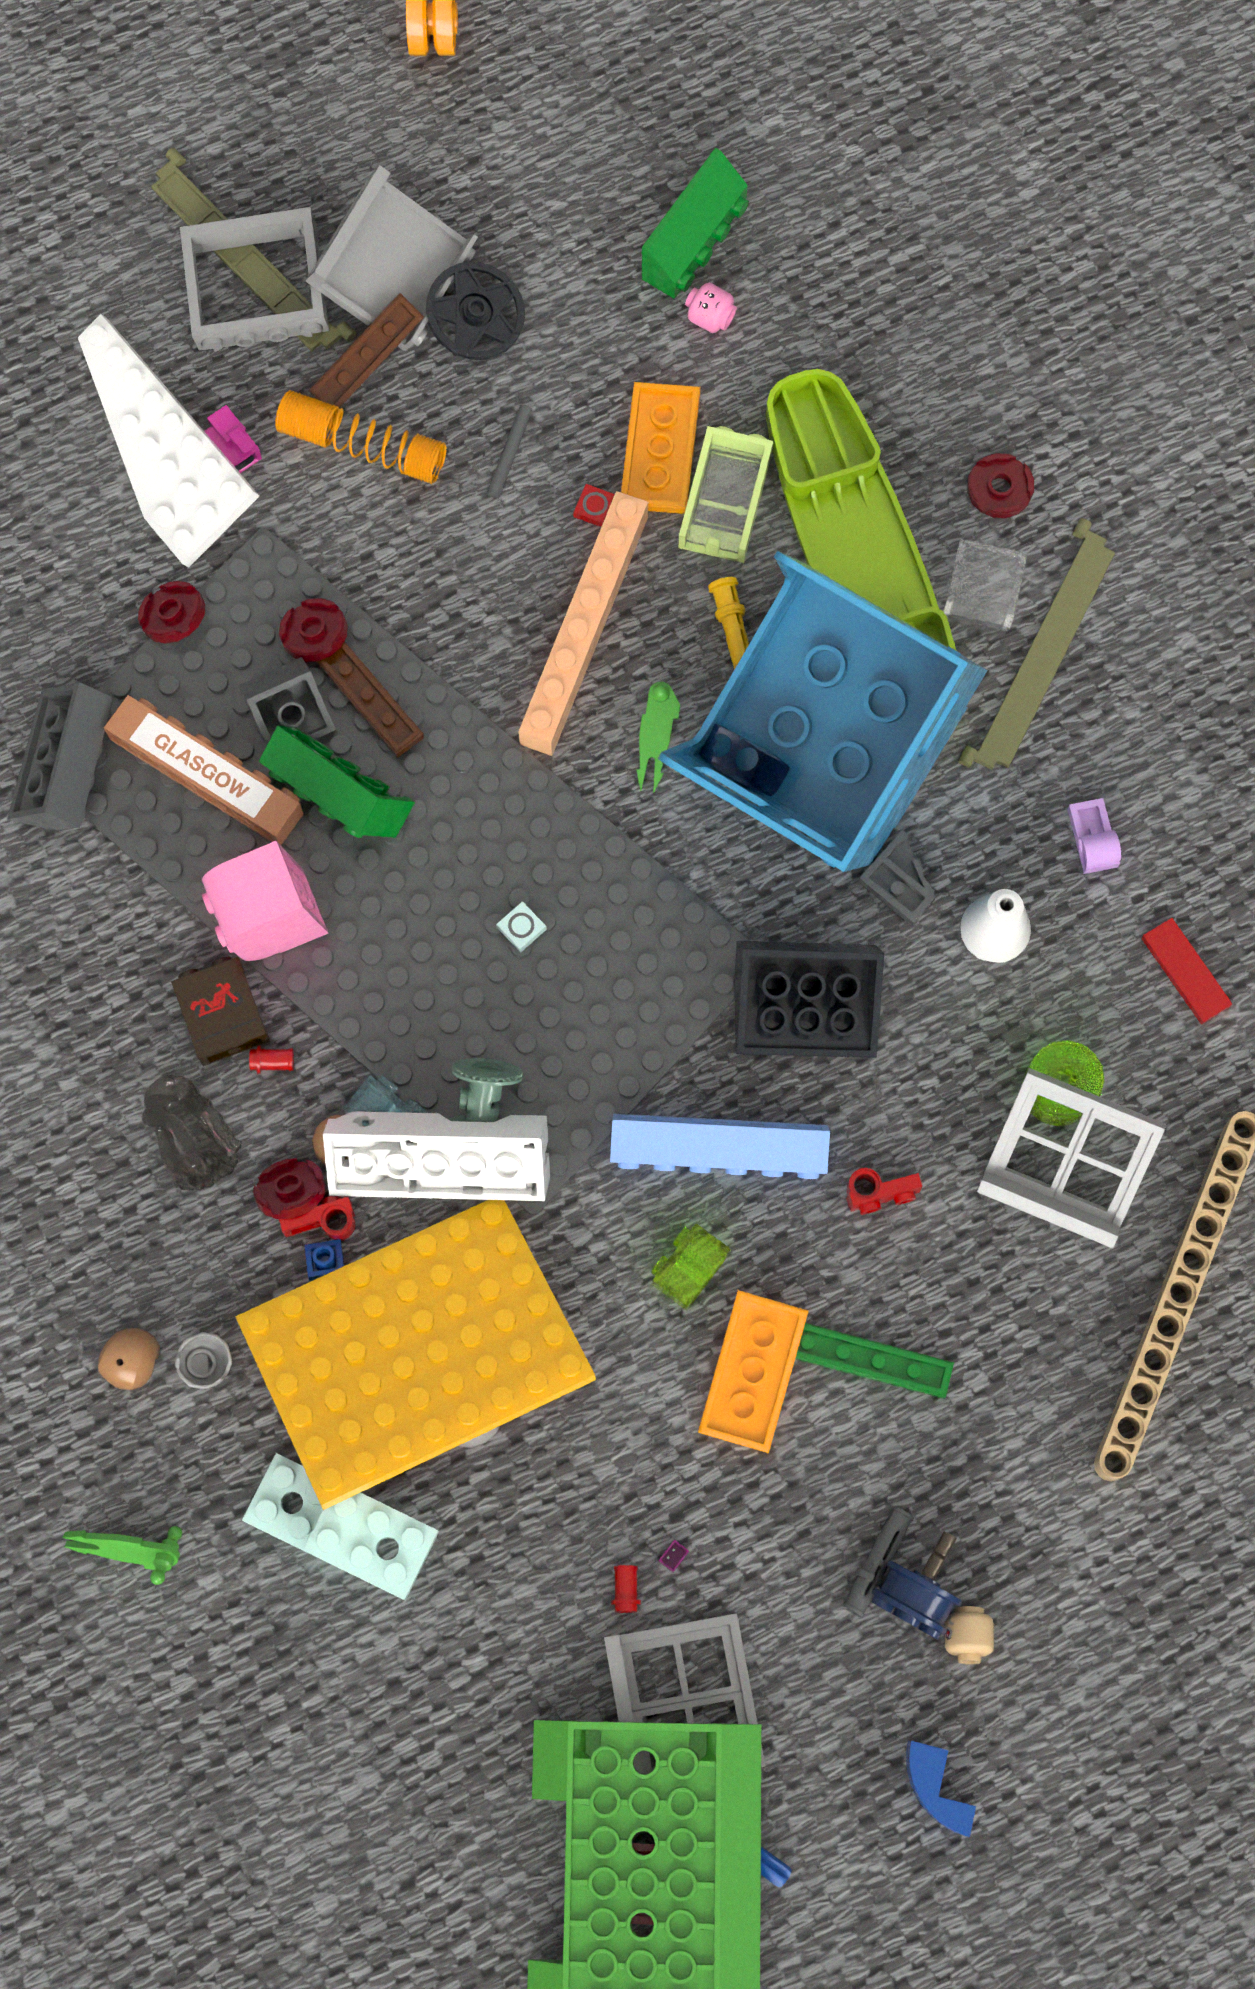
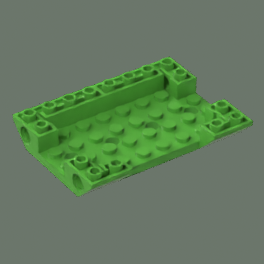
[527,1720,762,1989]

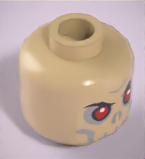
[945,1606,994,1664]

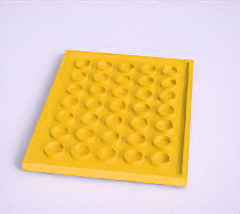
[235,1200,596,1510]

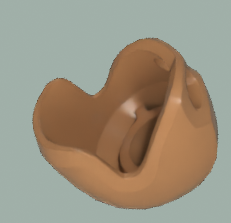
[98,1328,160,1390]

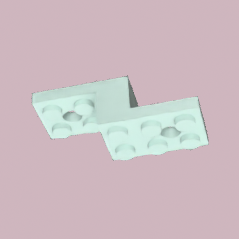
[242,1453,439,1601]

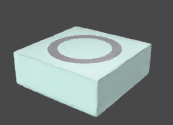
[496,901,547,953]

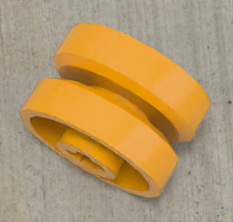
[406,0,458,56]

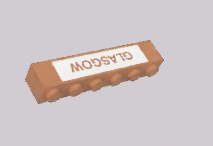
[104,695,304,845]

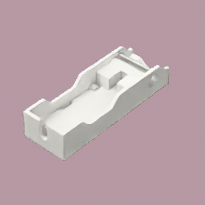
[323,1112,550,1201]

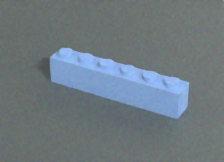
[610,1114,830,1179]

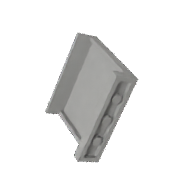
[305,165,478,351]

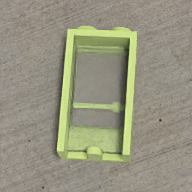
[678,426,773,563]

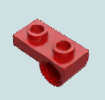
[846,1168,923,1215]
[279,1196,356,1241]

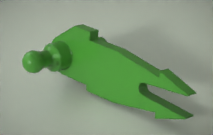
[636,681,680,793]
[62,1526,182,1585]

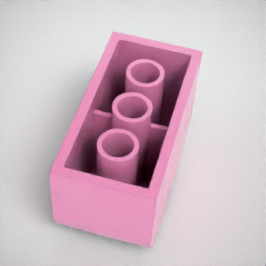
[202,841,328,961]

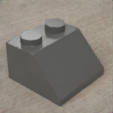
[238,657,336,746]

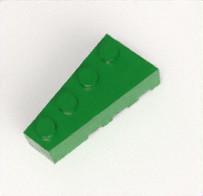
[259,725,415,838]

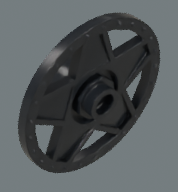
[426,262,525,360]

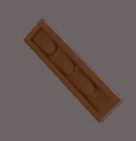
[308,293,424,408]
[315,641,424,758]

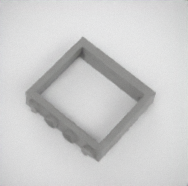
[180,207,329,352]

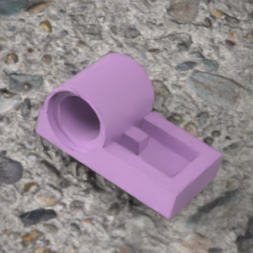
[1067,798,1121,874]

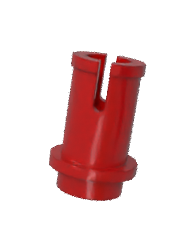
[249,1046,294,1074]
[611,1565,641,1613]

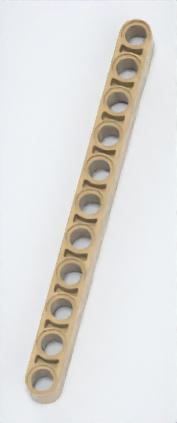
[1094,1111,1255,1481]

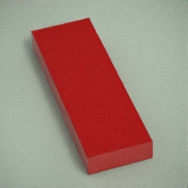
[1141,918,1232,1025]

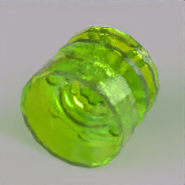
[1021,1040,1105,1126]

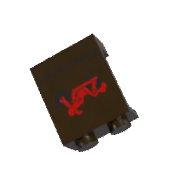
[171,956,270,1066]

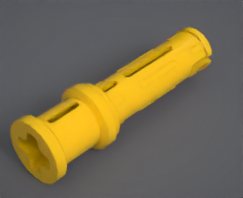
[708,577,749,669]

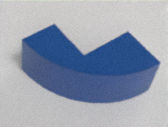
[906,1741,976,1837]

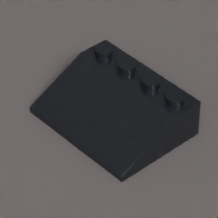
[734,941,885,1058]

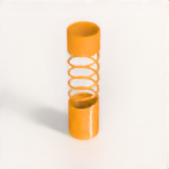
[275,390,447,484]

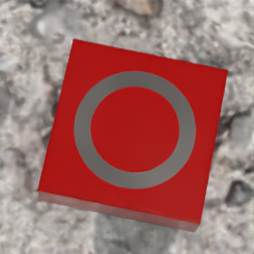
[573,484,615,527]

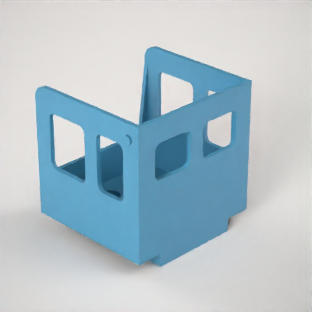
[658,551,988,872]

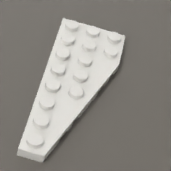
[78,314,259,567]

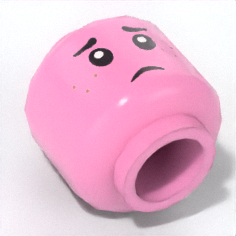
[685,283,737,333]

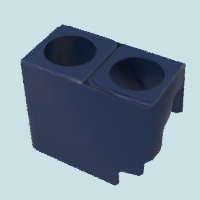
[699,724,790,796]

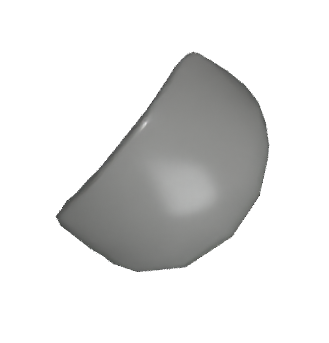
[175,1332,232,1390]

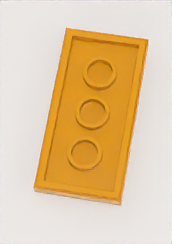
[621,382,701,514]
[698,1290,809,1453]

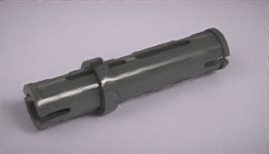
[841,1506,914,1618]

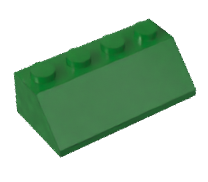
[642,147,749,299]

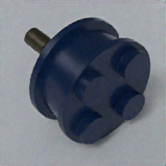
[871,1531,963,1640]

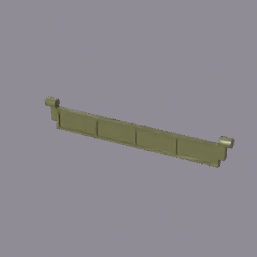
[151,148,357,352]
[958,518,1115,770]

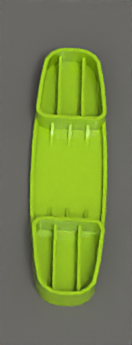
[765,369,957,651]

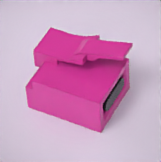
[204,405,262,473]

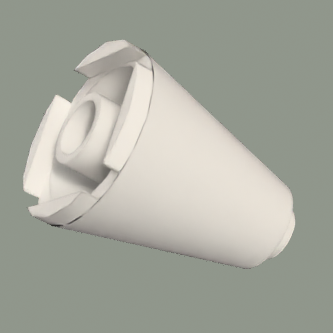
[961,889,1031,963]

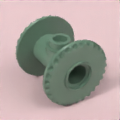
[448,1058,523,1122]

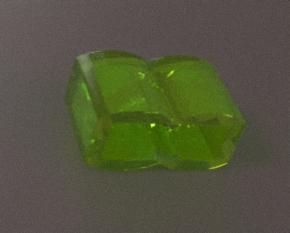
[651,1223,731,1311]

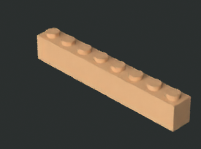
[518,491,648,756]

